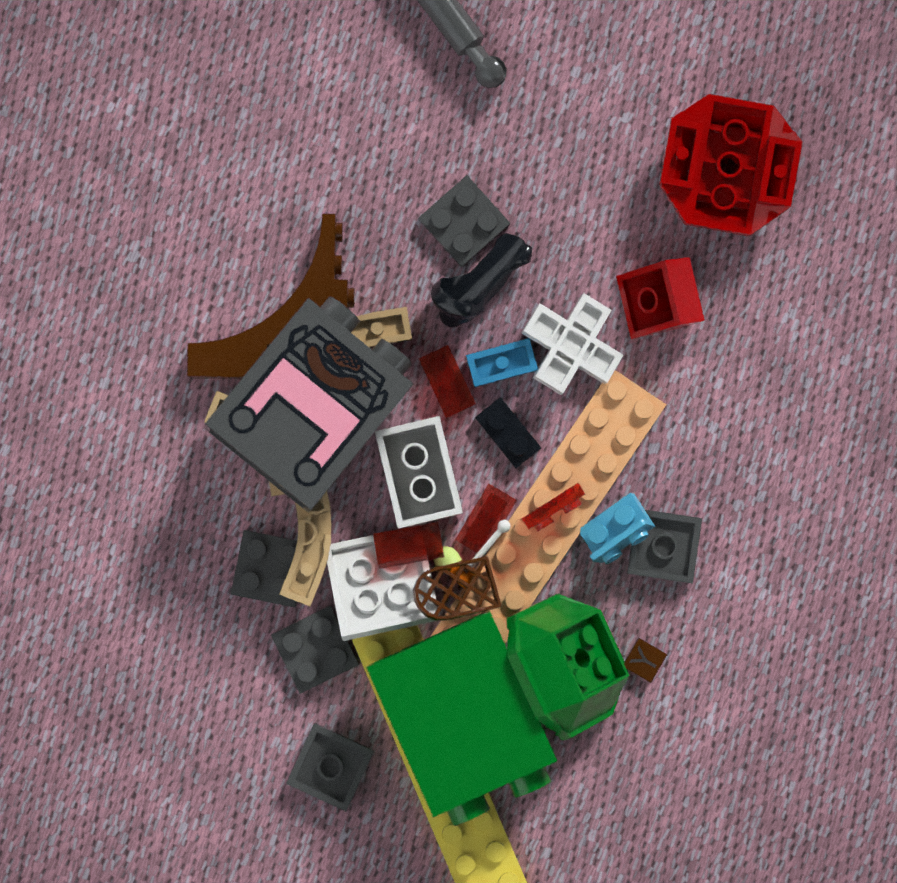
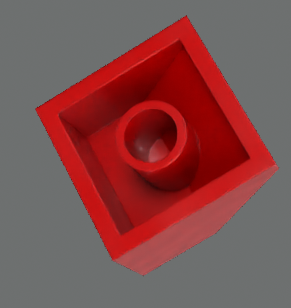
[616,257,705,339]

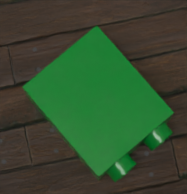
[366,611,557,826]

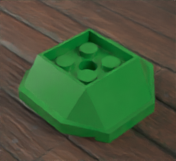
[506,594,629,741]

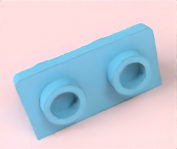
[580,493,655,564]

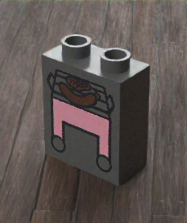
[205,296,413,513]

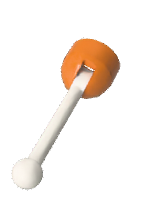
[449,520,511,589]

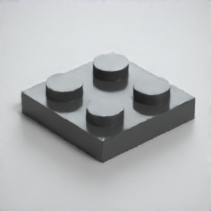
[418,175,510,268]
[627,510,702,584]
[231,530,297,607]
[271,605,359,694]
[286,723,374,812]

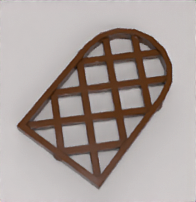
[413,556,502,621]

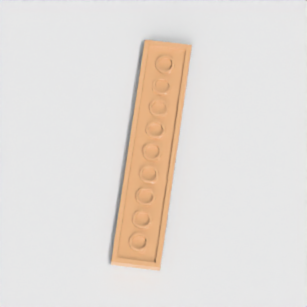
[430,370,666,643]

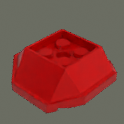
[659,94,803,237]

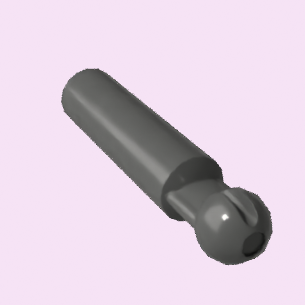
[417,0,507,88]

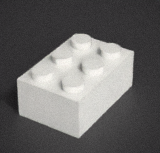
[375,416,463,529]

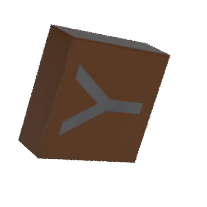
[624,637,667,683]

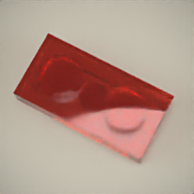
[418,345,476,419]
[521,483,585,532]
[455,484,517,553]
[373,522,445,569]

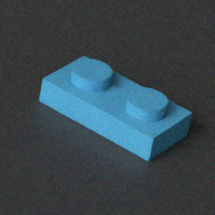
[466,338,538,388]

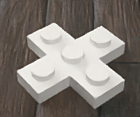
[521,293,623,395]

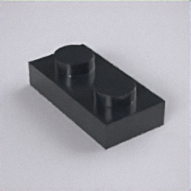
[475,397,541,469]

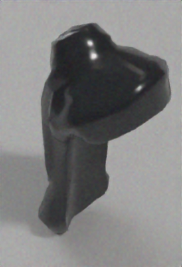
[430,233,532,328]

